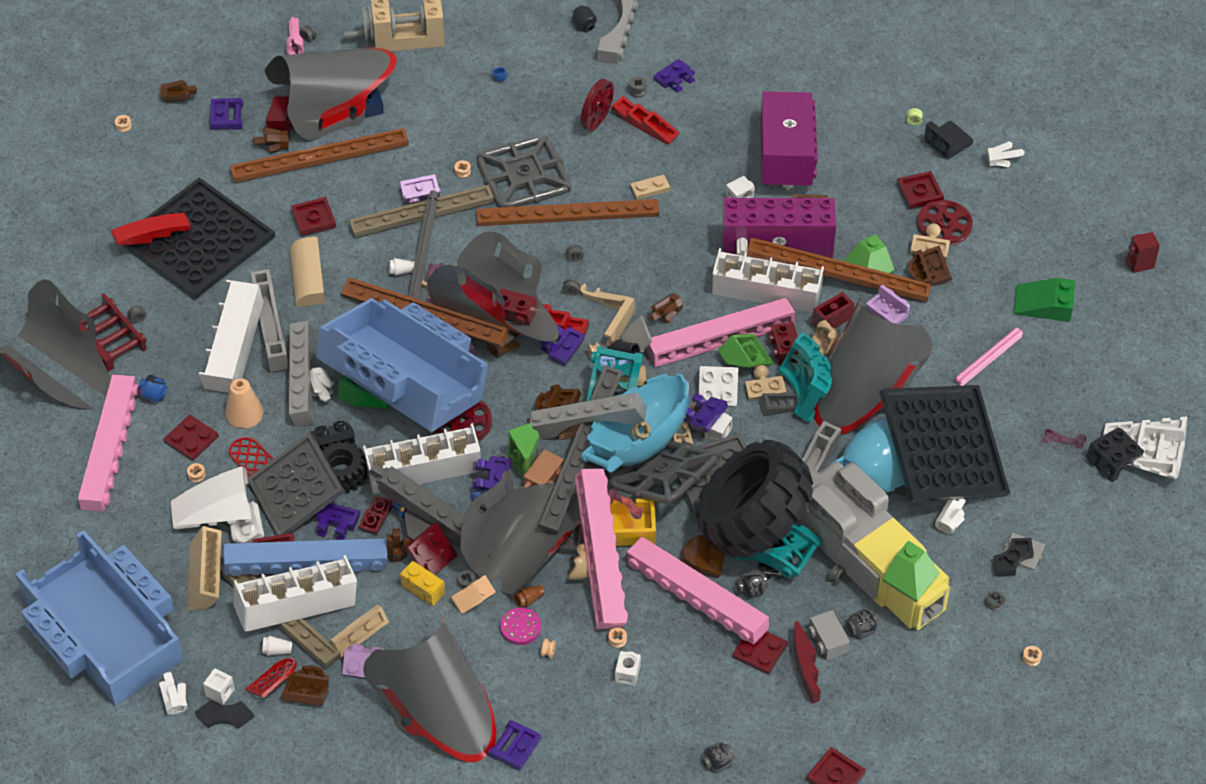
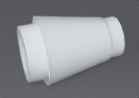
[388,258,415,276]
[262,636,292,656]

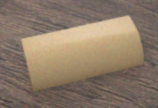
[289,236,325,307]
[187,526,221,610]

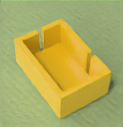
[610,499,656,546]

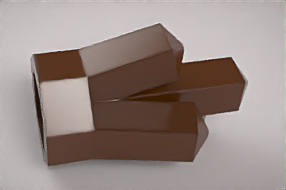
[160,80,198,101]
[252,127,289,153]
[648,293,683,323]
[486,332,520,358]
[386,528,411,562]

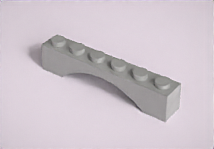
[597,0,638,64]
[251,269,289,372]
[289,321,314,427]
[530,392,647,439]
[802,421,841,473]

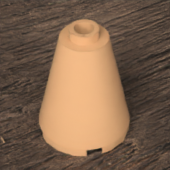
[225,379,264,429]

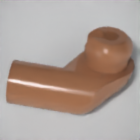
[559,423,581,440]

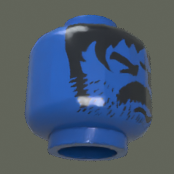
[138,374,168,402]

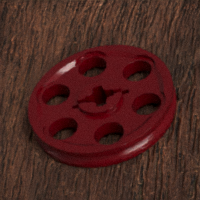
[580,78,614,131]
[917,200,973,246]
[435,401,492,442]

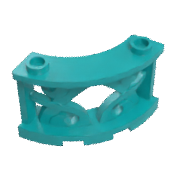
[778,331,832,423]
[586,345,643,401]
[732,524,823,579]

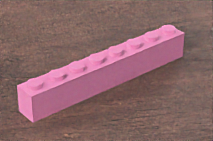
[647,298,795,367]
[78,375,140,512]
[575,469,628,629]
[627,537,769,645]

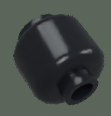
[572,5,597,32]

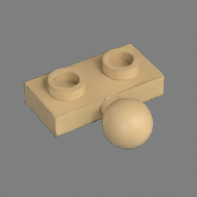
[910,223,950,260]
[745,365,787,401]

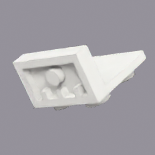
[699,366,738,406]

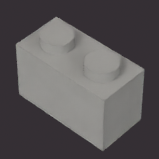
[808,610,850,660]

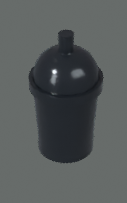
[607,339,640,354]

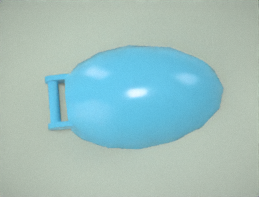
[581,374,690,472]
[831,416,905,492]

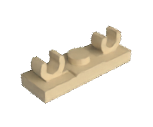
[330,605,389,658]

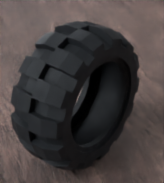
[695,440,813,558]

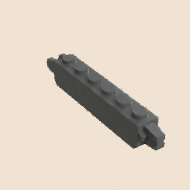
[369,463,500,558]

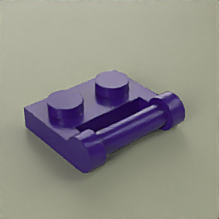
[210,98,243,130]
[487,720,541,771]

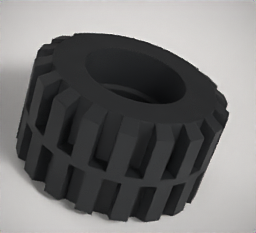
[322,441,367,494]

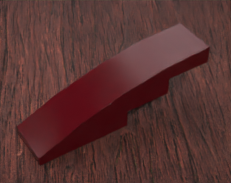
[793,621,821,704]

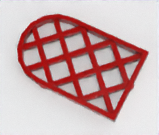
[229,437,274,477]
[245,658,297,698]

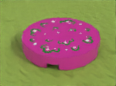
[500,608,541,645]

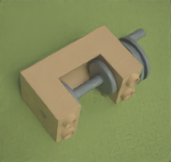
[344,0,445,51]

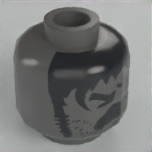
[737,569,768,598]
[846,609,878,639]
[702,742,735,773]

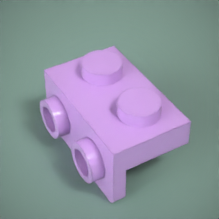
[400,174,441,204]
[865,285,910,324]
[342,644,384,677]

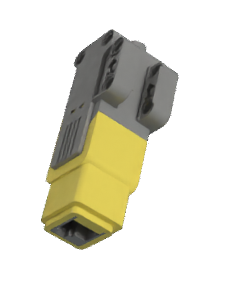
[795,461,950,630]

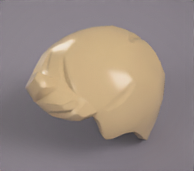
[812,320,840,356]
[568,544,589,580]

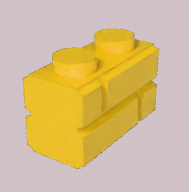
[400,561,445,607]

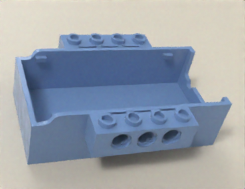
[316,298,488,432]
[16,530,184,706]

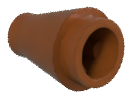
[513,584,545,608]

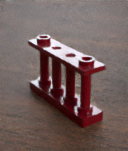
[80,293,147,372]

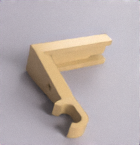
[580,284,636,347]

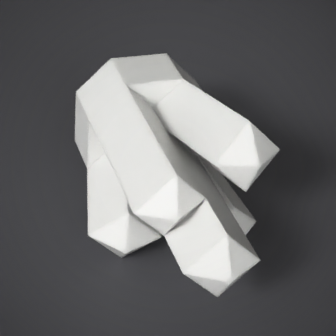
[987,141,1025,167]
[310,367,334,402]
[935,499,965,534]
[159,672,188,715]

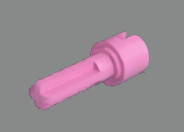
[286,17,304,54]

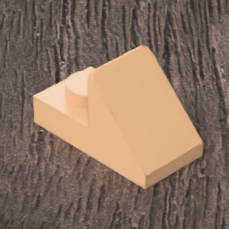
[451,575,495,614]

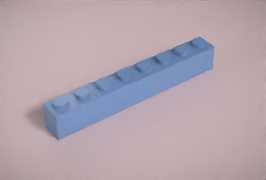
[224,538,387,576]

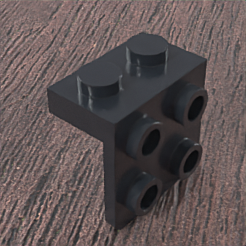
[924,121,973,159]
[1086,428,1144,482]

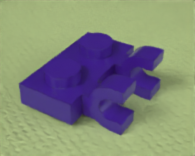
[653,58,695,93]
[541,325,585,366]
[684,393,728,433]
[471,456,510,491]
[316,503,360,540]

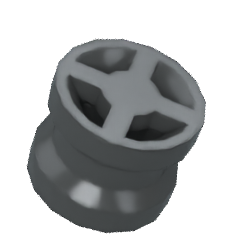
[629,76,647,98]

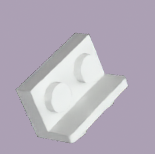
[230,501,264,543]

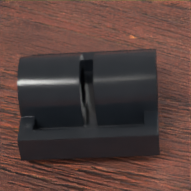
[310,420,355,452]

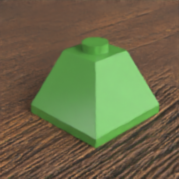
[844,234,895,274]
[718,334,774,367]
[508,423,540,479]
[882,540,940,603]

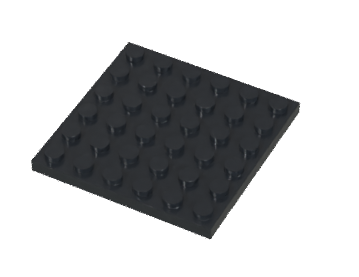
[123,177,275,299]
[879,385,1010,502]

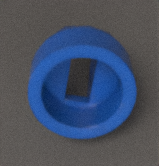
[492,67,507,82]

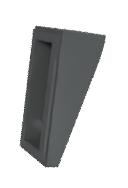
[759,393,797,416]

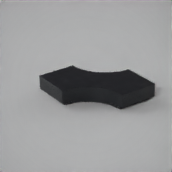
[993,538,1034,576]
[195,699,254,729]

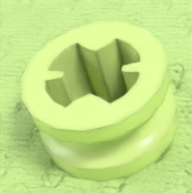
[906,108,923,125]

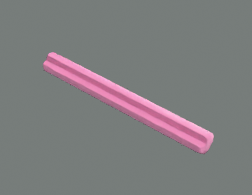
[955,328,1023,386]

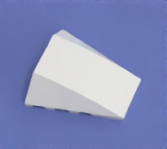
[1103,417,1187,479]
[171,466,253,529]

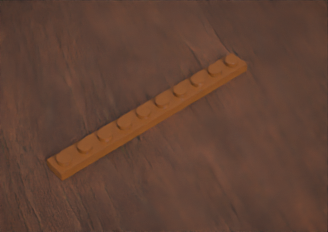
[230,128,409,183]
[477,199,659,226]
[747,237,931,302]
[341,277,509,347]

